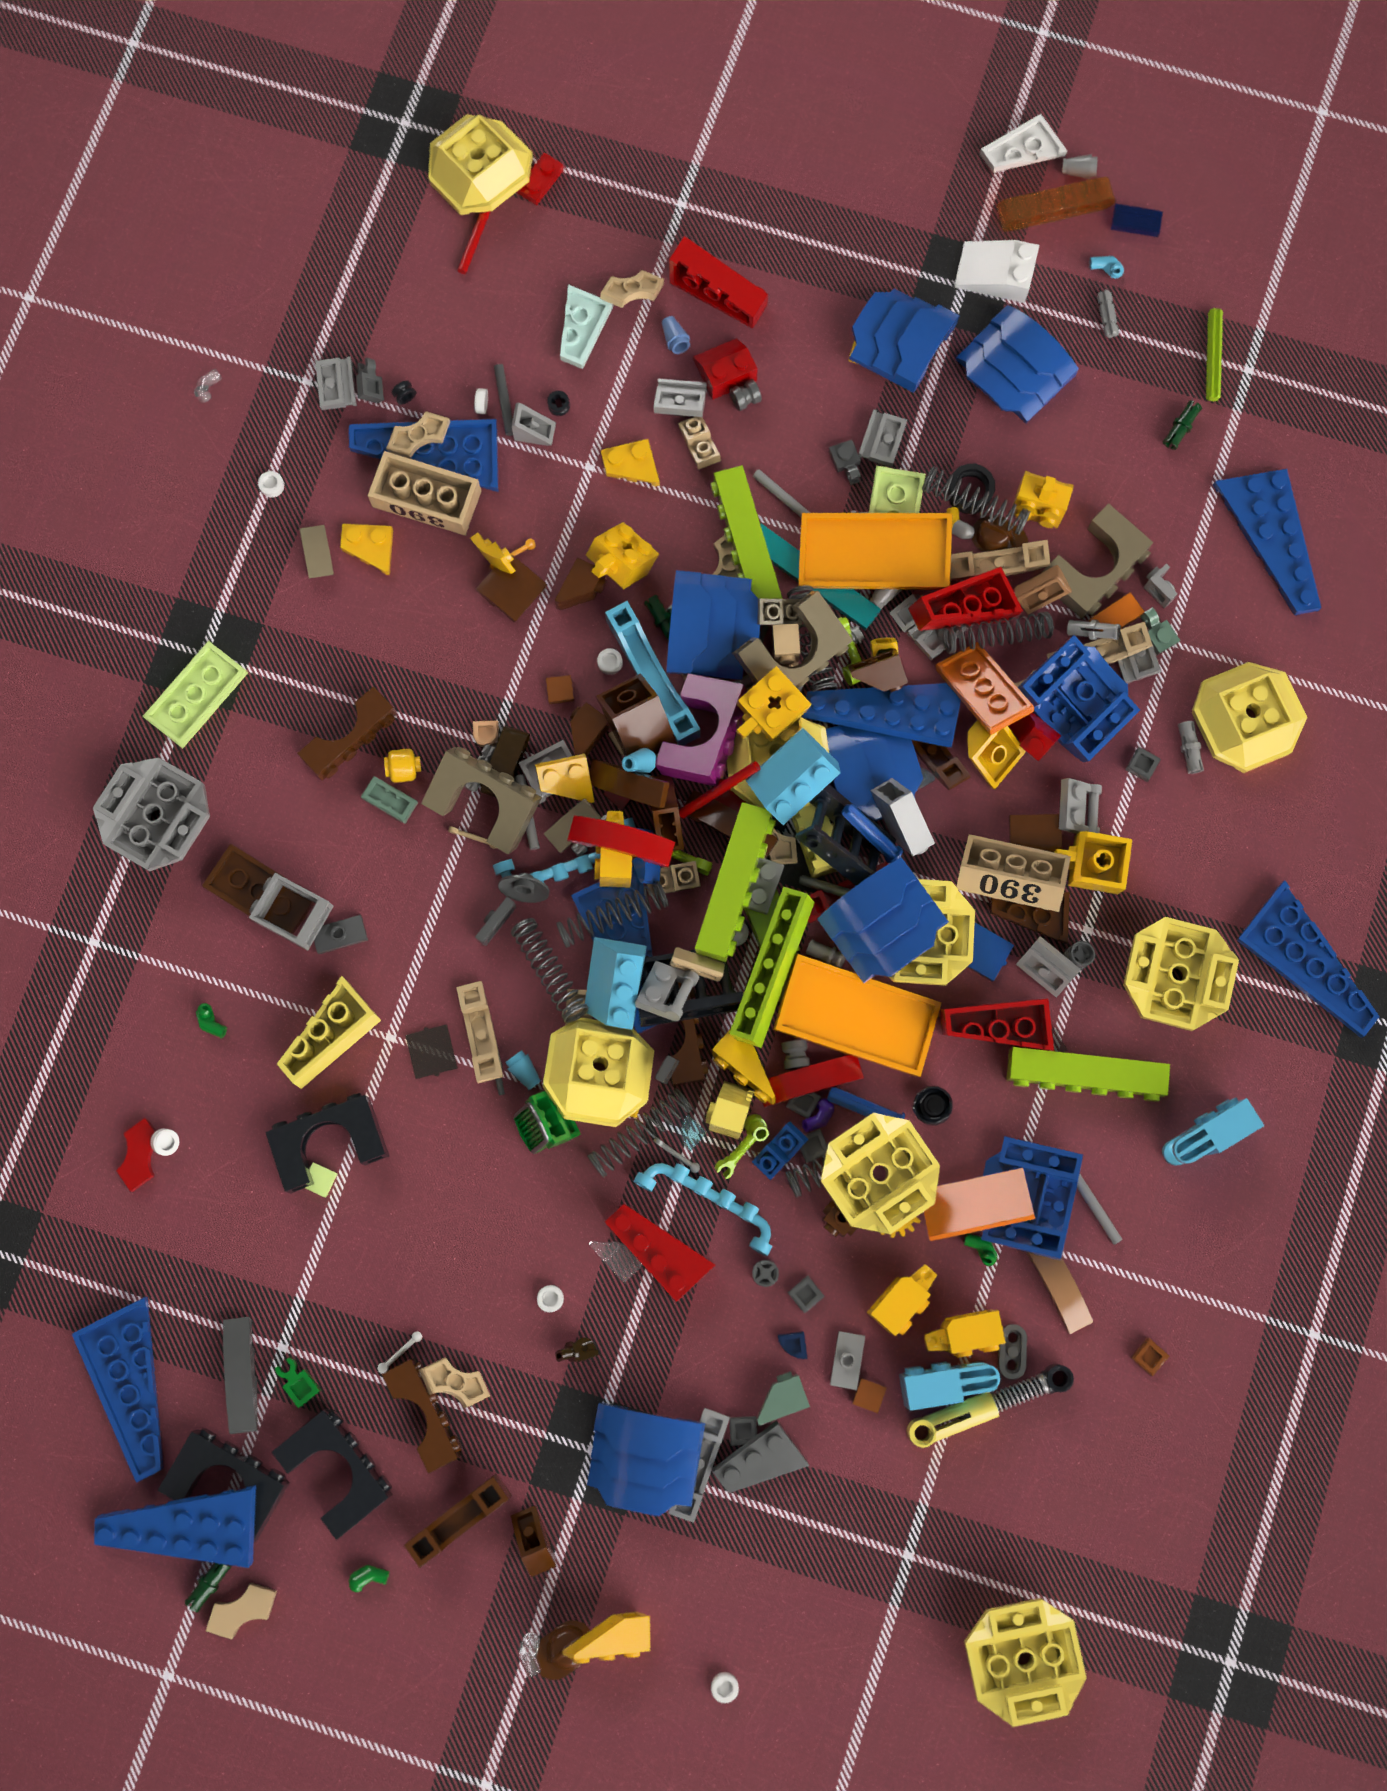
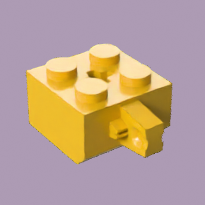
[1013,471,1074,528]
[586,522,659,590]
[736,666,811,742]
[595,811,632,888]
[1054,831,1132,895]
[866,1264,937,1336]
[924,1309,1006,1358]

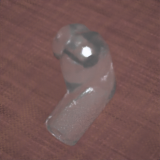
[194,368,222,403]
[519,1632,541,1677]

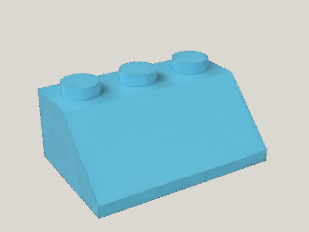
[746,727,841,825]
[585,937,646,1030]

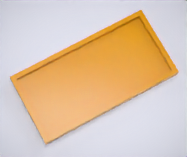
[798,513,953,590]
[773,954,941,1077]

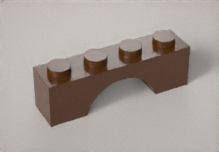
[297,686,397,781]
[666,982,708,1087]
[382,1358,462,1474]
[404,1473,512,1568]

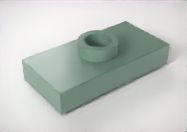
[361,776,418,824]

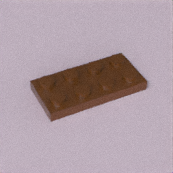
[202,844,314,941]

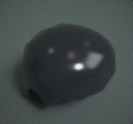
[912,1086,953,1126]

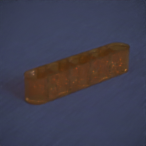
[996,177,1116,232]

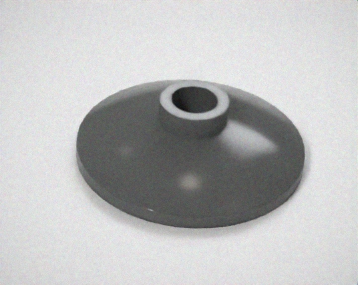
[498,873,550,903]

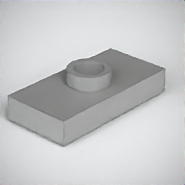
[830,1331,865,1390]

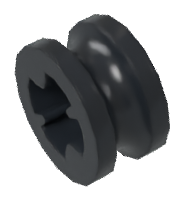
[391,380,417,405]
[547,391,570,416]

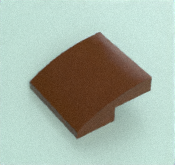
[475,555,548,622]
[1009,814,1062,853]

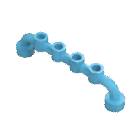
[493,818,636,883]
[633,1163,772,1256]

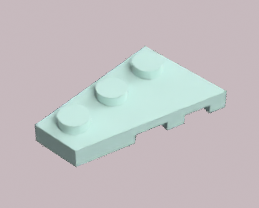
[560,285,613,369]

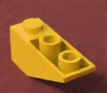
[712,1028,775,1105]
[563,1612,650,1663]

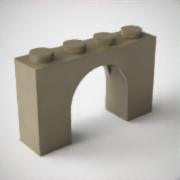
[1042,503,1153,619]
[732,591,853,703]
[421,747,542,854]

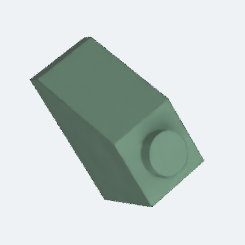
[757,1371,810,1426]

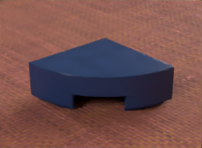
[777,1331,808,1359]

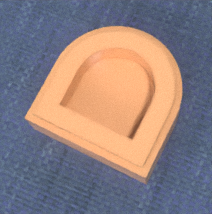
[473,721,499,747]

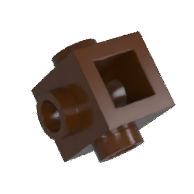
[822,1200,857,1237]

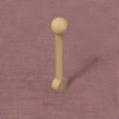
[448,826,496,849]

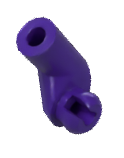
[802,1098,834,1132]

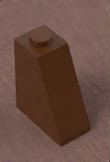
[650,775,684,851]

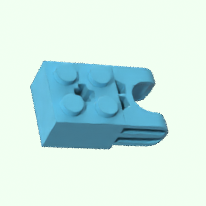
[1162,1097,1265,1166]
[899,1362,1000,1411]

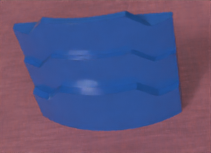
[849,288,960,393]
[956,305,1079,423]
[666,570,760,680]
[1018,635,1140,763]
[826,725,923,822]
[817,857,949,983]
[981,1136,1083,1261]
[587,1403,705,1516]

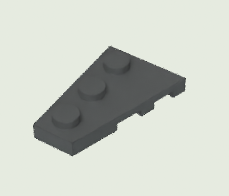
[712,1421,810,1493]

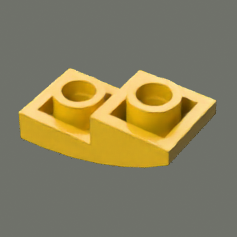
[470,533,515,574]

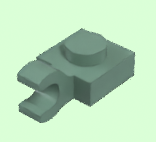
[1140,607,1181,655]

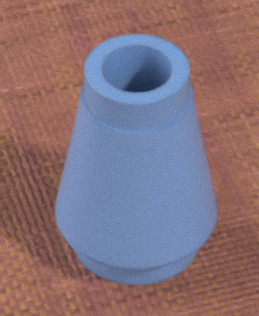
[662,316,690,354]

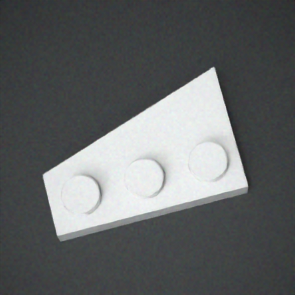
[980,114,1067,172]

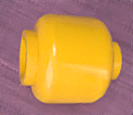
[384,749,421,783]

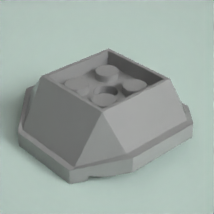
[93,758,210,871]

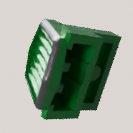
[514,1091,581,1154]

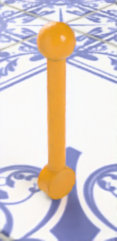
[490,539,536,570]

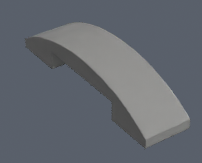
[668,1407,730,1523]

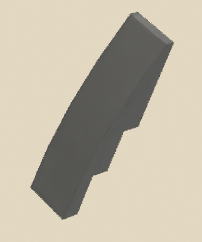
[223,1317,257,1434]

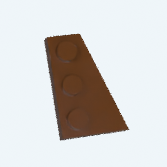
[990,892,1070,944]

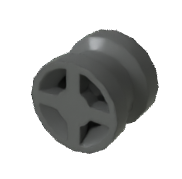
[752,1260,779,1287]

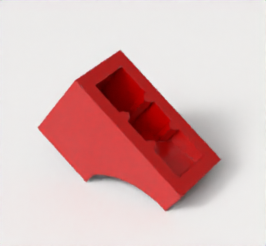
[1008,712,1061,762]

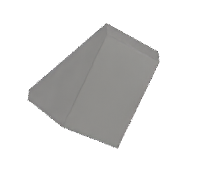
[511,402,556,446]

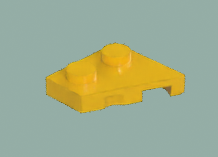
[601,439,660,487]
[340,524,393,575]
[535,754,595,803]

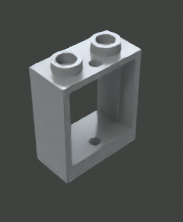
[249,873,334,951]

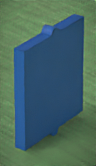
[968,923,1014,981]

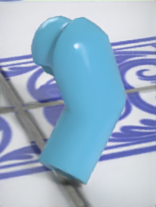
[1089,256,1124,278]

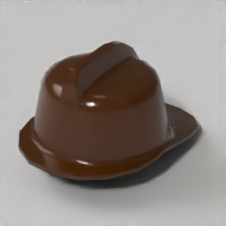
[972,515,1029,552]
[533,1620,591,1680]

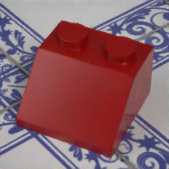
[693,338,758,400]

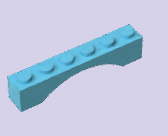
[605,601,700,746]

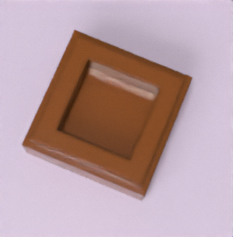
[546,675,574,704]
[1130,1337,1170,1376]
[852,1378,887,1413]

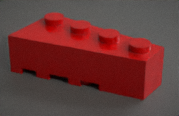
[669,236,768,329]
[908,567,1023,631]
[940,998,1054,1051]
[605,1204,715,1302]

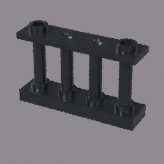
[795,784,896,886]
[639,950,743,1027]

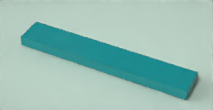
[760,523,881,631]

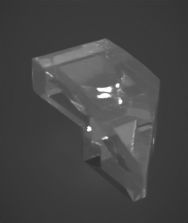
[589,1241,643,1283]

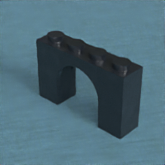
[265,1093,389,1194]
[271,1408,393,1540]
[157,1428,290,1543]

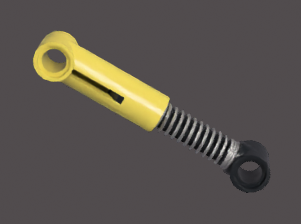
[907,1363,1074,1448]

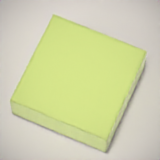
[305,1162,338,1198]

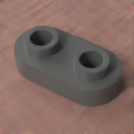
[998,1324,1027,1379]

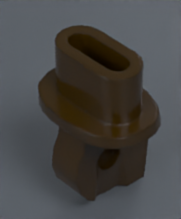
[555,1338,599,1362]

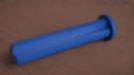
[841,804,903,864]
[827,1087,905,1119]

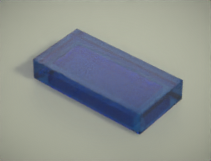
[1110,204,1163,237]

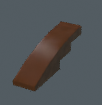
[589,759,670,808]

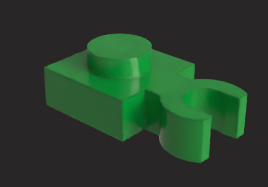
[275,1357,321,1408]

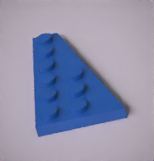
[349,419,499,492]
[1213,469,1321,615]
[802,683,961,748]
[571,866,656,1034]
[1237,880,1380,1038]
[72,1297,164,1483]
[94,1485,256,1568]

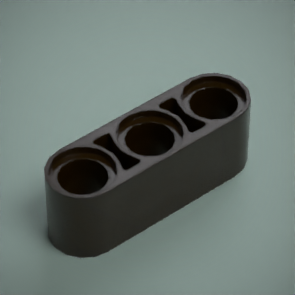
[480,725,530,798]

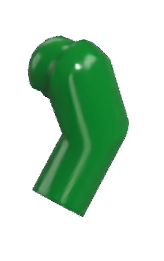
[196,1003,227,1039]
[963,1233,998,1266]
[349,1565,390,1592]

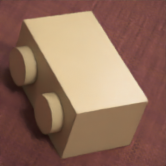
[771,624,800,668]

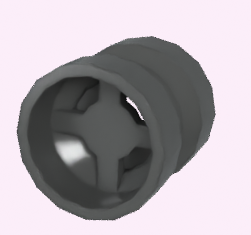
[729,379,762,411]
[1062,941,1095,970]
[781,1040,810,1070]

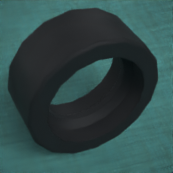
[947,464,995,514]

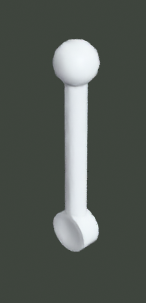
[377,1331,422,1374]

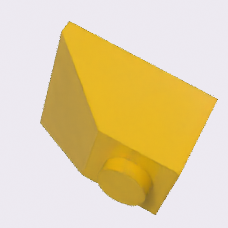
[968,720,1026,789]

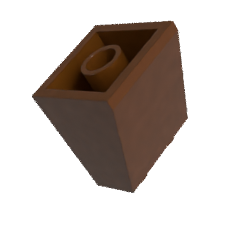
[596,673,677,757]

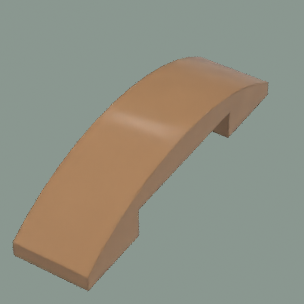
[1026,1251,1093,1334]

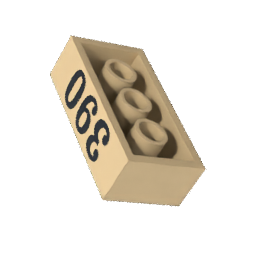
[368,451,481,536]
[957,834,1071,912]

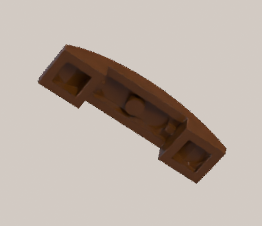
[912,740,971,790]
[683,791,778,859]

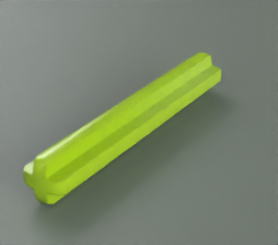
[1206,308,1223,401]

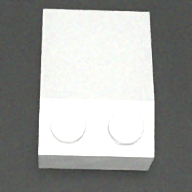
[954,240,1039,303]

